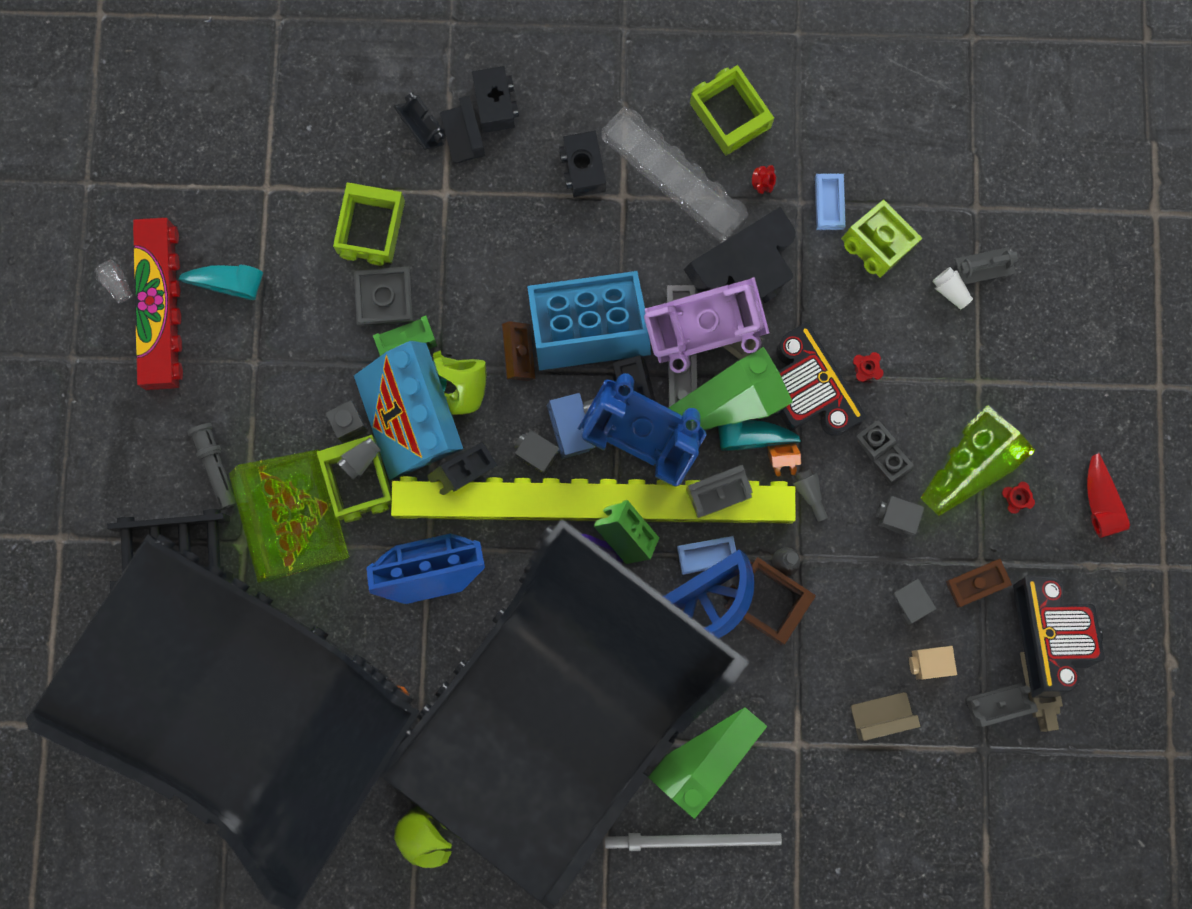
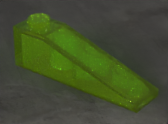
[921,405,1035,516]

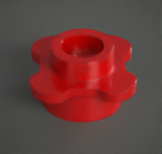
[752,165,776,194]
[853,352,884,382]
[1002,482,1035,514]

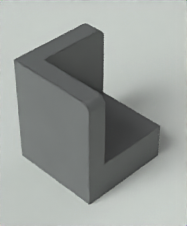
[894,579,936,624]

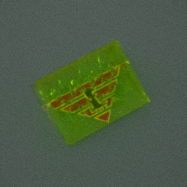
[229,449,349,583]

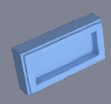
[815,174,846,230]
[677,536,736,575]

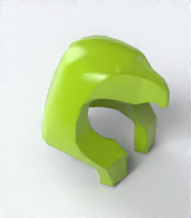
[433,350,486,415]
[394,806,452,868]

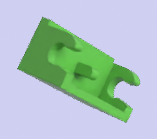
[373,316,438,356]
[594,500,659,564]

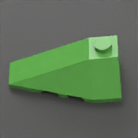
[669,347,793,430]
[648,707,767,819]

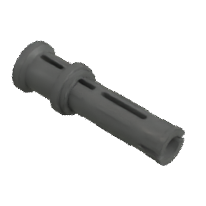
[187,423,238,510]

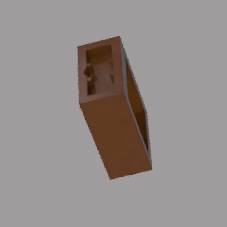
[723,557,816,645]

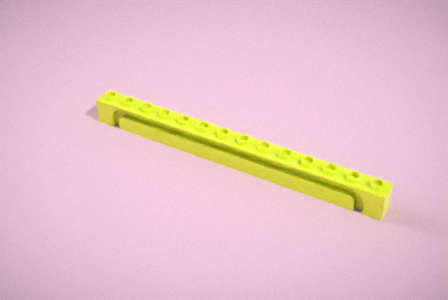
[391,476,796,524]

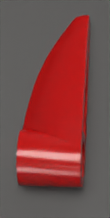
[1087,453,1130,538]

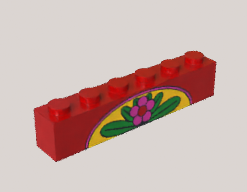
[133,217,183,390]

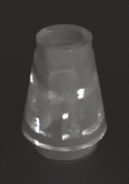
[94,259,133,303]

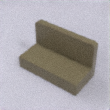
[850,692,921,741]

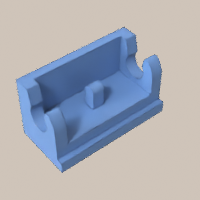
[547,393,595,459]

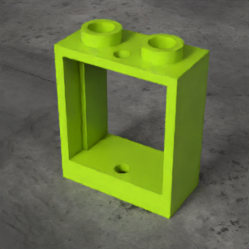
[690,65,774,156]
[333,182,405,266]
[317,435,392,523]

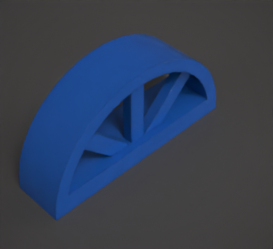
[663,549,754,638]

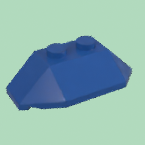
[366,533,485,604]

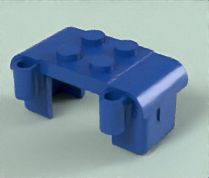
[577,374,706,487]

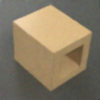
[909,646,957,680]

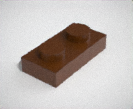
[502,321,535,381]
[946,559,1012,608]

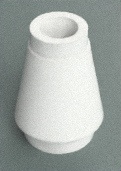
[933,267,973,309]

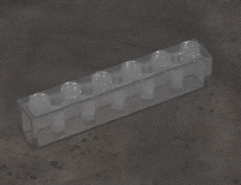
[602,106,749,243]

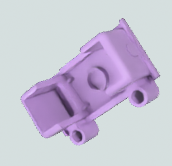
[644,277,770,373]

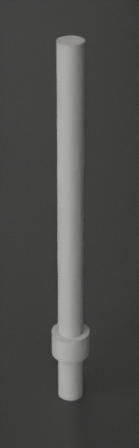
[605,833,782,851]

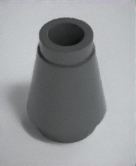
[337,438,381,479]

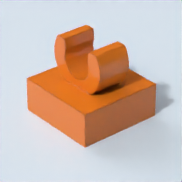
[768,443,801,477]

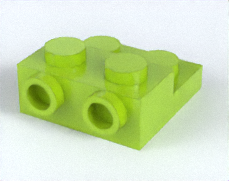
[841,199,922,278]

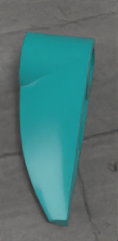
[179,265,263,300]
[718,420,800,451]

